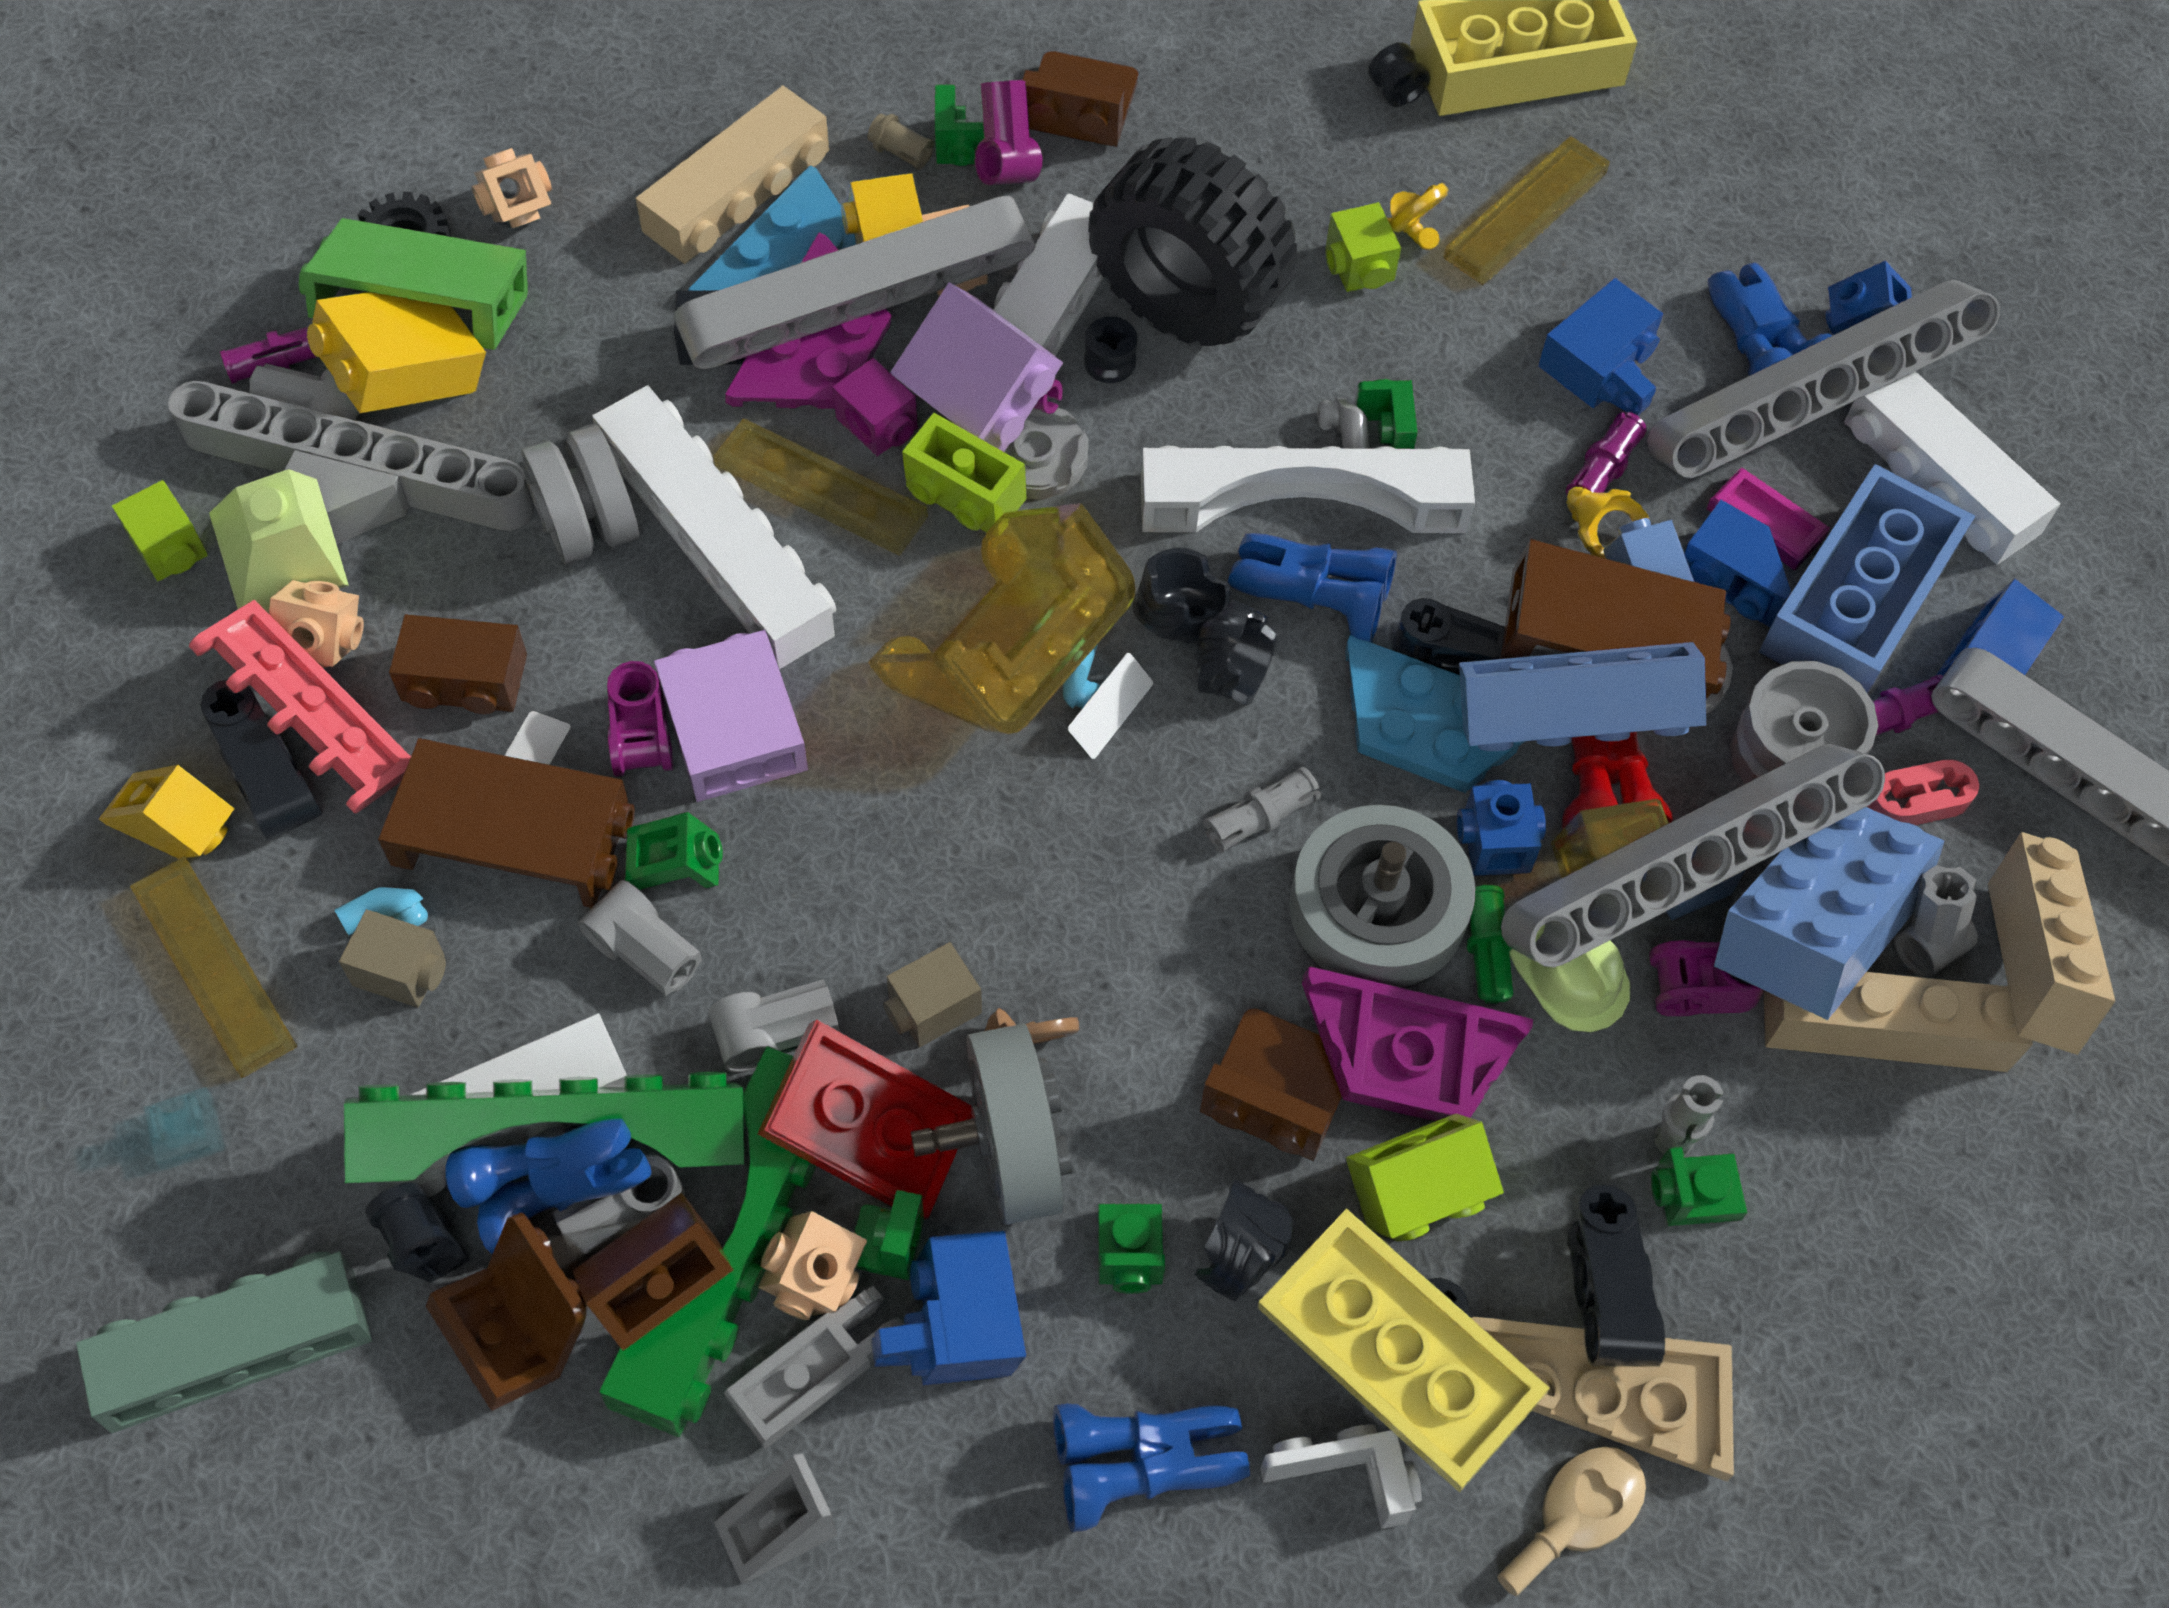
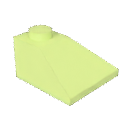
[209,469,349,613]

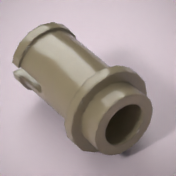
[867,113,935,170]

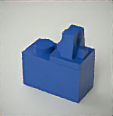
[1538,278,1663,416]
[871,1231,1026,1385]

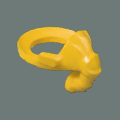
[1387,183,1448,250]
[1566,487,1649,559]

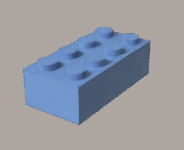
[1759,464,1975,694]
[1714,806,1944,1020]

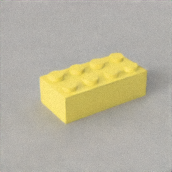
[1410,0,1637,116]

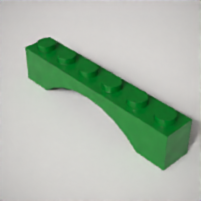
[599,1046,816,1438]
[344,1072,744,1183]

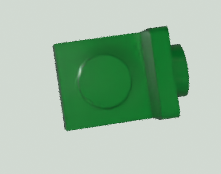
[935,85,985,166]
[1355,379,1418,449]
[625,812,723,890]
[1651,1147,1748,1226]
[854,1190,924,1281]
[1098,1204,1165,1294]

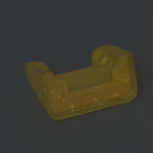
[868,503,1136,734]

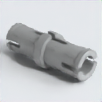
[1203,767,1321,853]
[1654,1075,1723,1156]

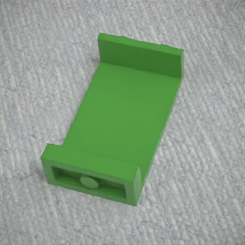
[299,218,528,350]

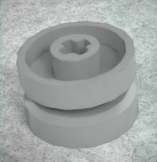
[520,423,639,565]
[1730,661,1878,805]

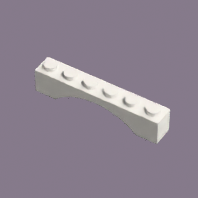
[1141,446,1475,533]

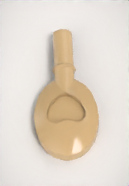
[1497,1447,1646,1596]

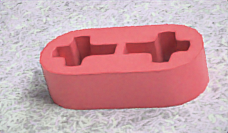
[1867,760,1980,825]

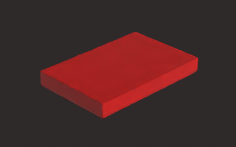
[757,1019,972,1220]

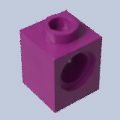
[832,358,918,457]

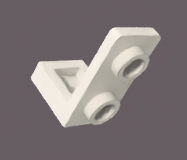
[1260,1425,1422,1529]

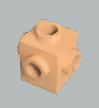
[472,148,552,228]
[269,580,364,668]
[758,1211,867,1320]

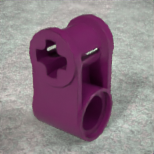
[607,661,674,777]
[1649,940,1765,1017]

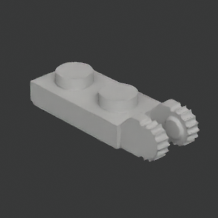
[724,1286,905,1449]

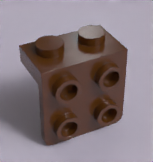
[1022,51,1138,147]
[1200,1008,1342,1162]
[425,1212,587,1411]

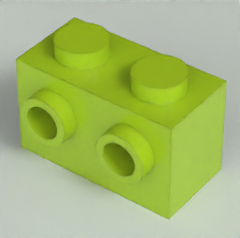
[902,413,1027,538]
[1345,1114,1504,1242]

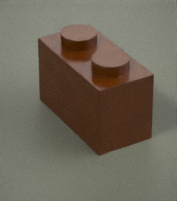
[389,614,527,715]
[573,1192,733,1351]

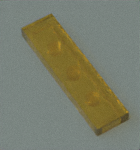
[1444,136,1610,285]
[714,418,928,556]
[130,856,298,1078]

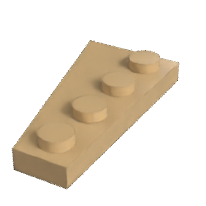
[1471,1316,1734,1481]

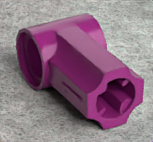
[975,80,1042,185]

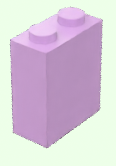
[890,282,1063,452]
[654,630,808,802]

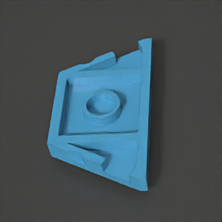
[688,165,856,290]
[1345,635,1526,793]

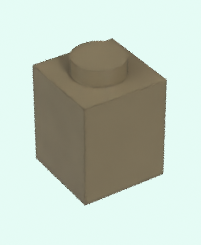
[339,909,446,1008]
[883,942,982,1048]

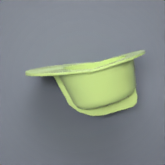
[1509,924,1630,1032]

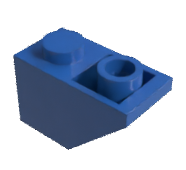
[1684,500,1791,628]

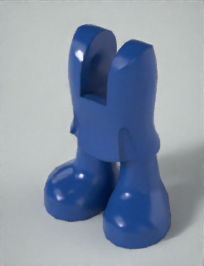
[1708,262,1832,397]
[1227,533,1397,643]
[446,1119,652,1255]
[1053,1403,1251,1533]

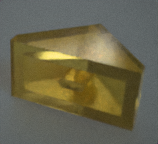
[1551,799,1668,878]

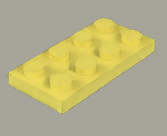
[1258,1208,1550,1493]

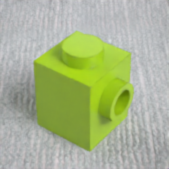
[1325,202,1401,292]

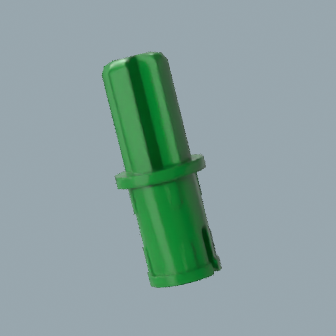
[1466,885,1513,1005]

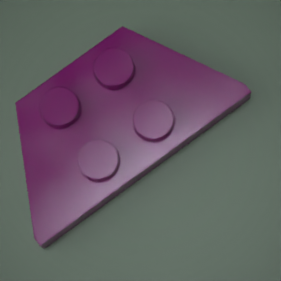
[725,232,891,409]
[1302,966,1533,1121]

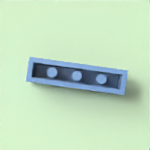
[1459,642,1706,751]

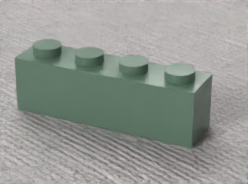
[76,1251,373,1433]

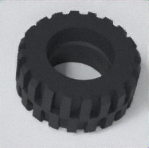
[1088,137,1298,346]

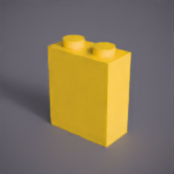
[307,292,486,413]

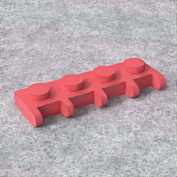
[189,600,411,814]

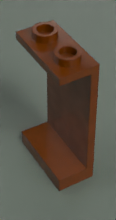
[1500,539,1731,700]
[378,738,635,908]

